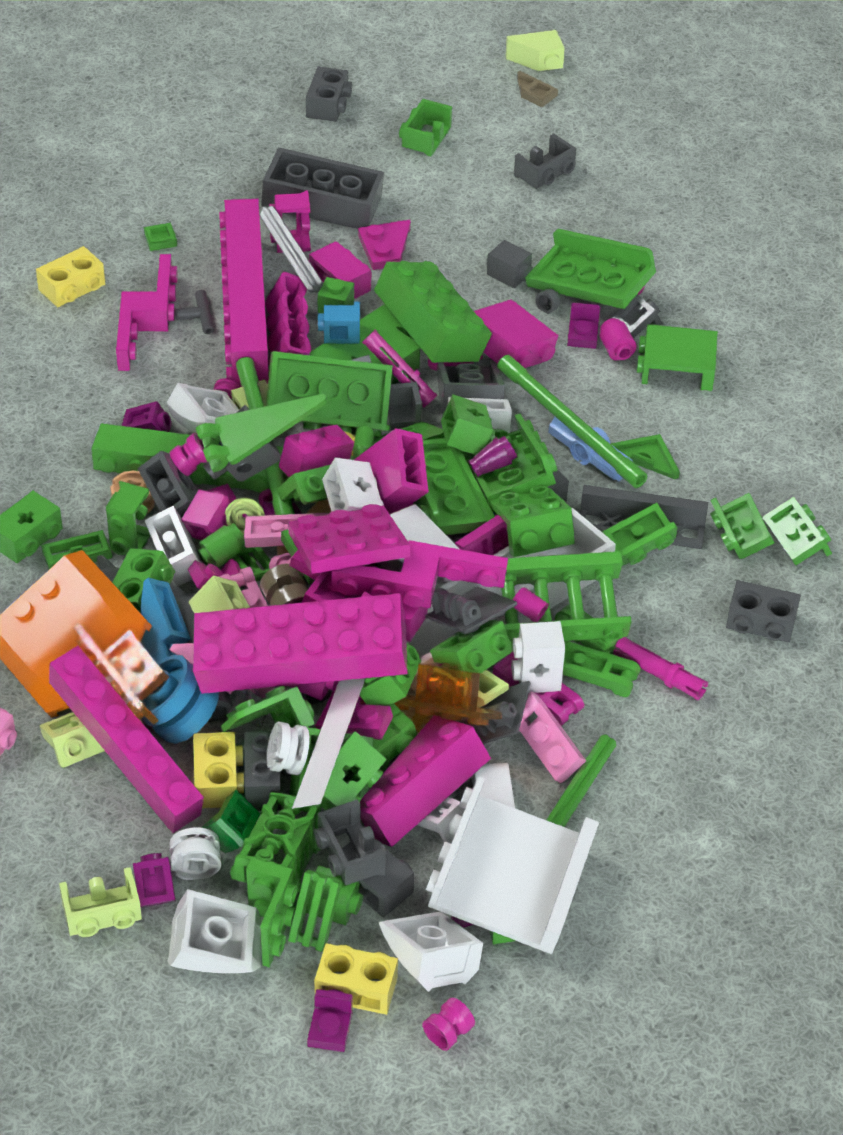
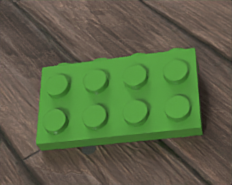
[525,229,656,309]
[266,351,393,437]
[471,413,557,508]
[413,438,495,535]

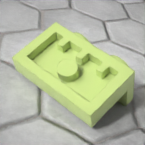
[39,712,105,768]

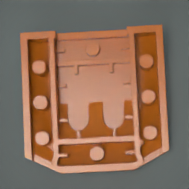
[0,550,152,717]

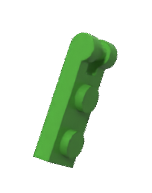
[562,641,641,697]

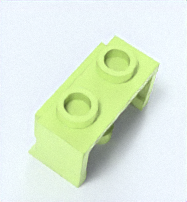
[59,867,142,937]

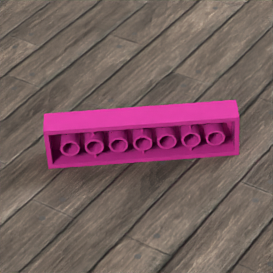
[219,199,269,387]

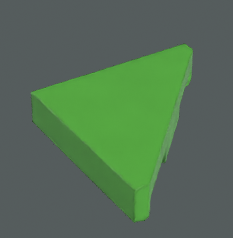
[611,434,680,479]

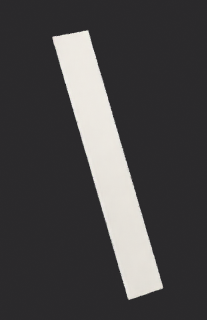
[292,678,365,809]

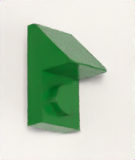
[202,790,260,853]

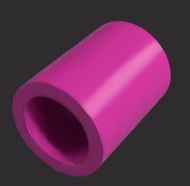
[513,587,549,622]

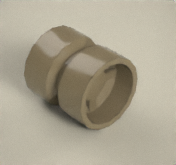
[260,564,309,606]

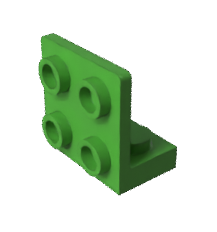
[246,858,298,968]

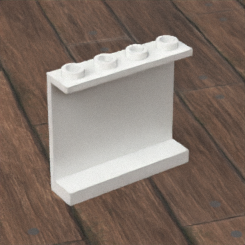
[426,776,599,954]

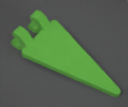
[196,394,328,472]

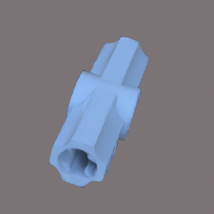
[548,416,633,481]

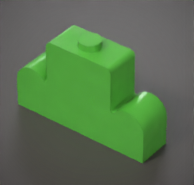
[309,304,420,384]

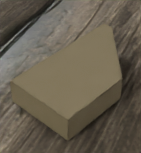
[517,71,558,107]

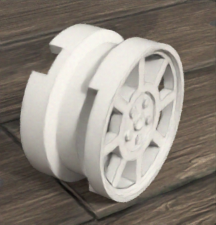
[267,722,309,775]
[169,827,221,880]

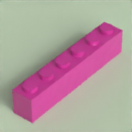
[49,646,204,833]

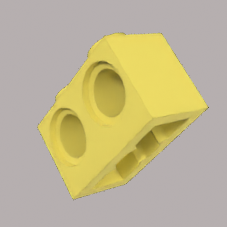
[36,246,105,308]
[193,732,244,808]
[314,943,398,1015]

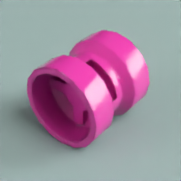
[169,432,207,476]
[422,998,475,1051]

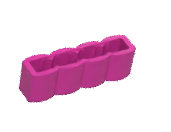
[265,271,311,367]

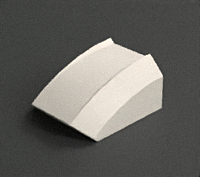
[167,383,239,433]
[167,889,262,973]
[379,911,483,992]

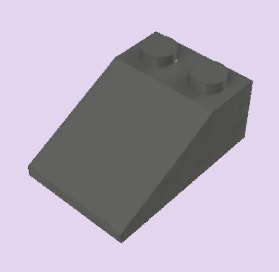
[436,359,505,417]

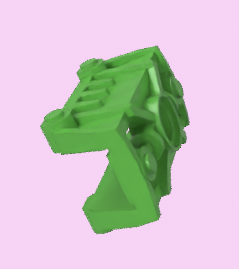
[230,792,321,893]

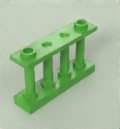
[501,551,632,647]

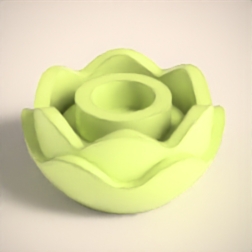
[225,498,265,535]

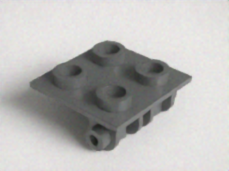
[425,586,517,634]
[455,681,531,745]

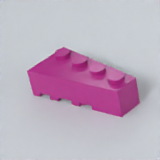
[359,715,491,847]

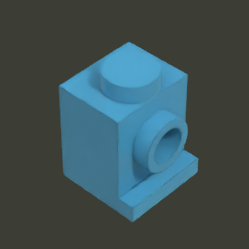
[318,302,360,344]

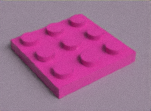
[288,504,411,574]

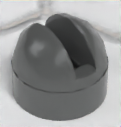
[535,289,561,314]

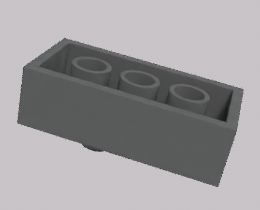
[261,147,384,229]

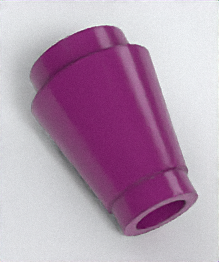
[468,436,517,477]

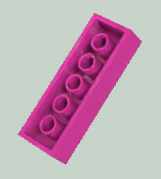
[193,593,408,694]

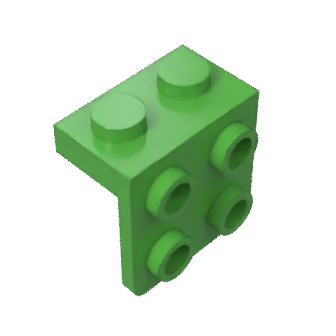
[491,486,575,558]
[221,686,315,732]

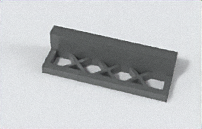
[580,485,709,549]

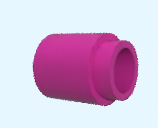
[600,318,637,361]

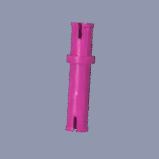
[362,329,437,408]
[613,637,708,700]

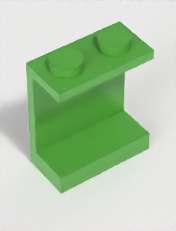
[637,324,718,391]

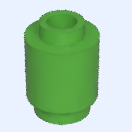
[198,523,245,568]

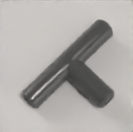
[175,290,214,334]

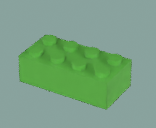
[374,261,492,363]

